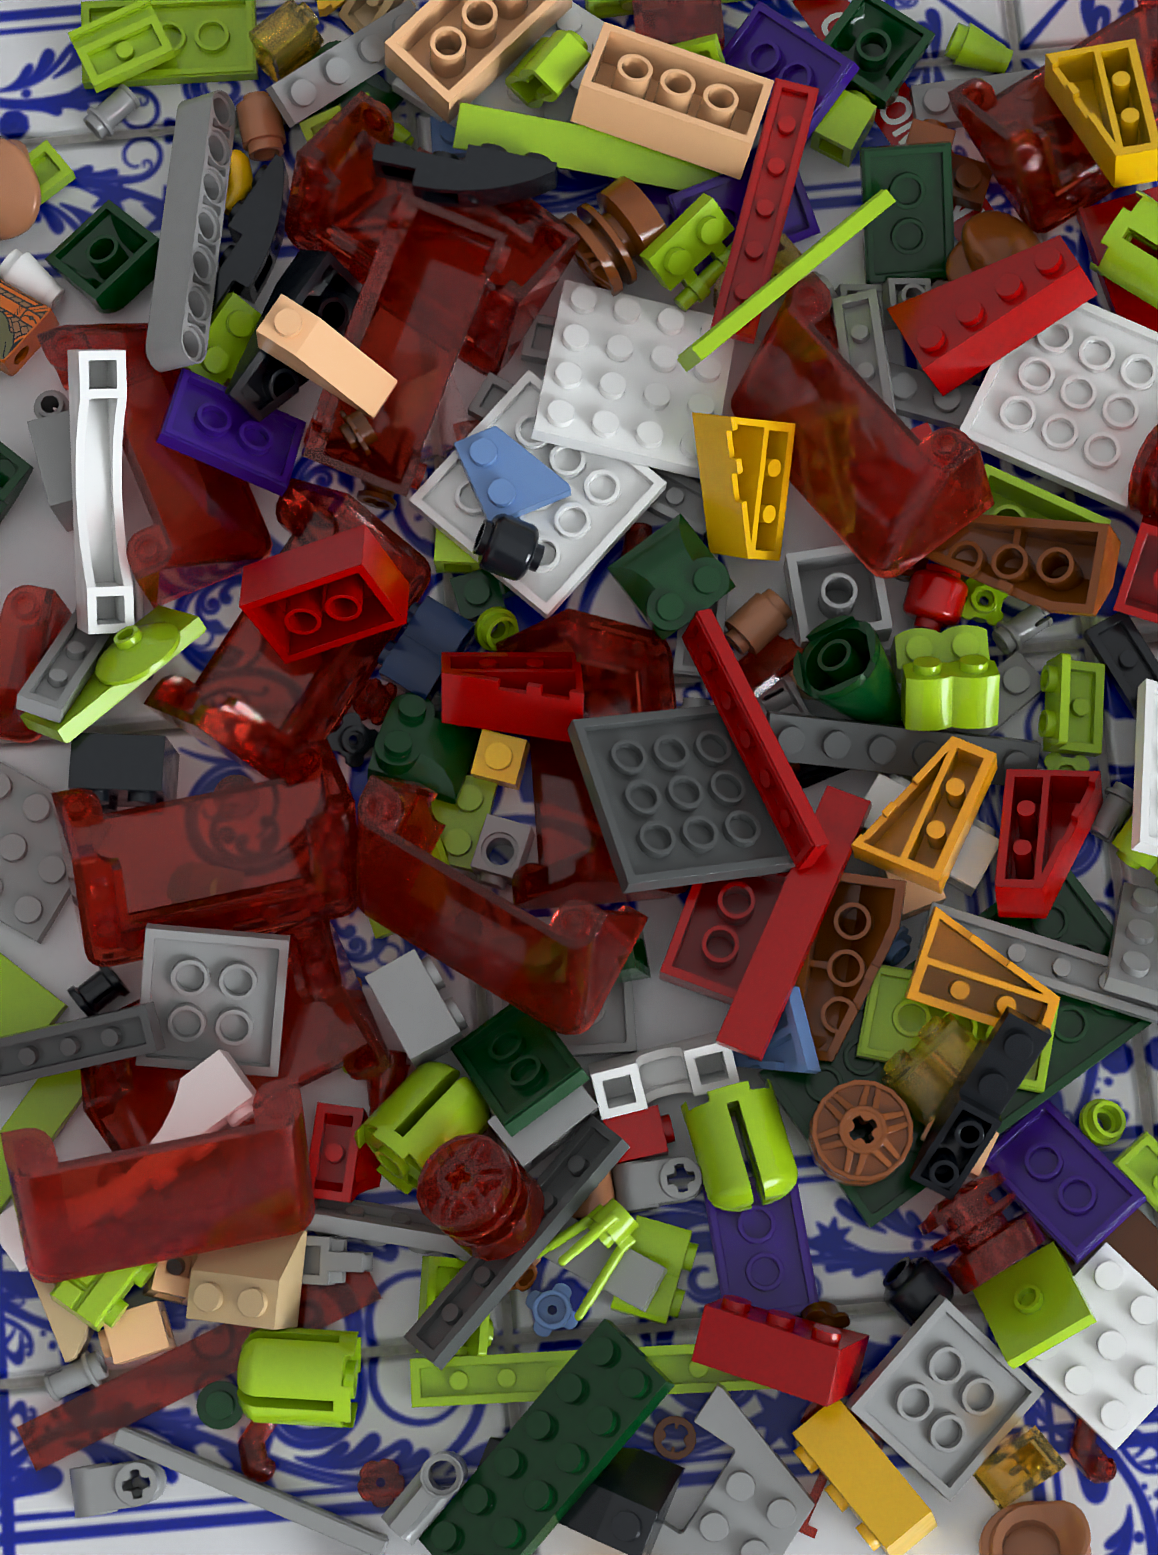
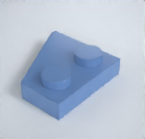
[454,426,571,521]
[732,986,821,1074]

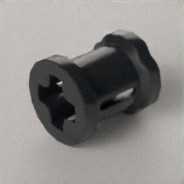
[67,960,130,1017]

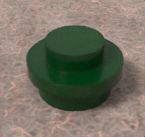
[196,1381,243,1430]

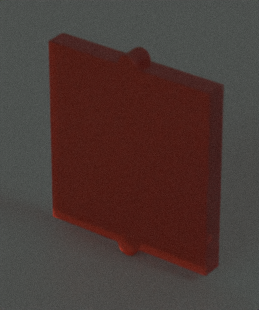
[738,635,804,698]

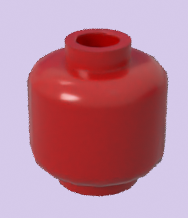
[903,563,968,633]

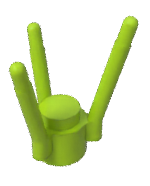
[536,1198,639,1321]

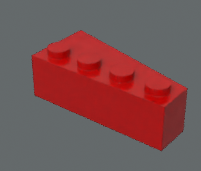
[887,235,1098,396]

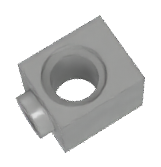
[470,813,535,890]

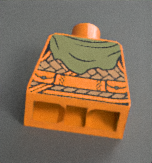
[0,280,60,376]

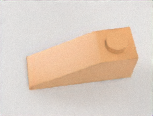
[256,293,398,420]

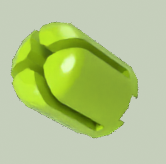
[1089,190,1158,309]
[354,1061,490,1199]
[681,1079,798,1212]
[237,1328,361,1428]

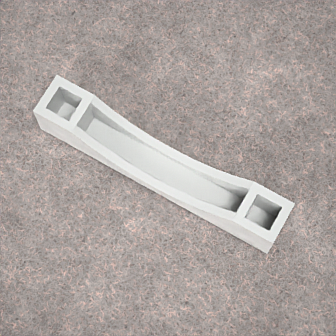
[67,349,134,634]
[0,1049,261,1273]

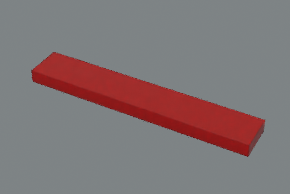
[710,78,819,344]
[682,608,829,870]
[716,785,872,1062]

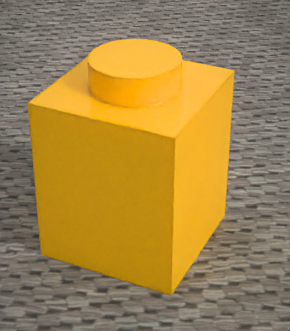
[470,729,531,790]

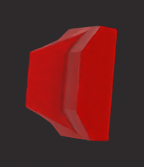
[303,1102,381,1204]

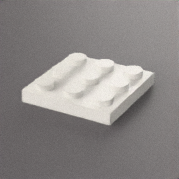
[1024,1242,1158,1450]

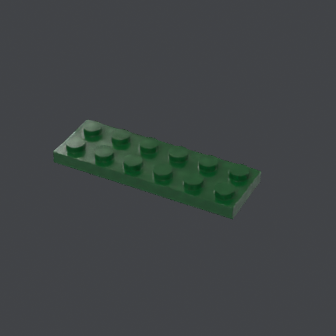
[419,1318,675,1555]

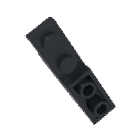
[372,142,558,207]
[211,154,289,316]
[909,1006,1052,1200]

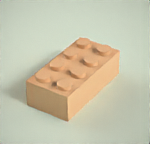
[384,0,573,124]
[570,22,774,180]

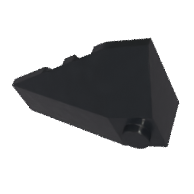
[225,249,386,422]
[477,1437,685,1555]

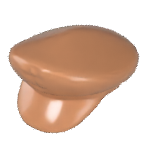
[0,138,41,240]
[979,1500,1092,1555]

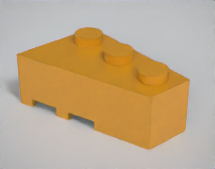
[851,736,998,894]
[904,906,1061,1029]

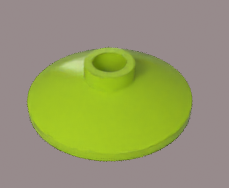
[95,622,181,686]

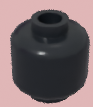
[473,514,545,581]
[883,1257,955,1327]

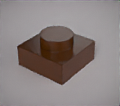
[952,153,995,212]

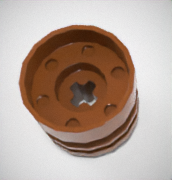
[558,176,667,296]
[808,1080,913,1187]

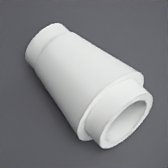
[0,248,65,309]

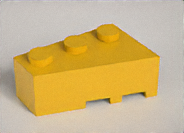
[1044,39,1158,188]
[692,412,796,561]
[792,1400,938,1555]

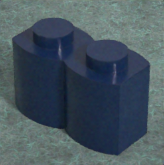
[377,596,475,701]

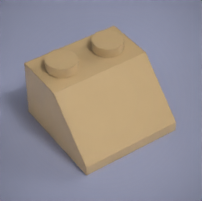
[186,1220,307,1330]

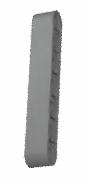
[146,90,236,373]

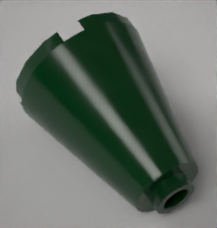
[793,615,902,725]

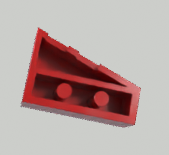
[441,652,584,742]
[994,769,1103,919]
[691,1295,870,1407]

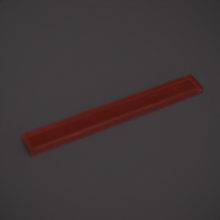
[17,1272,383,1471]

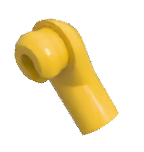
[224,149,253,216]

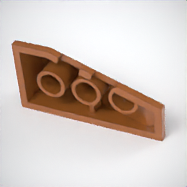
[920,510,1121,617]
[796,872,907,1062]

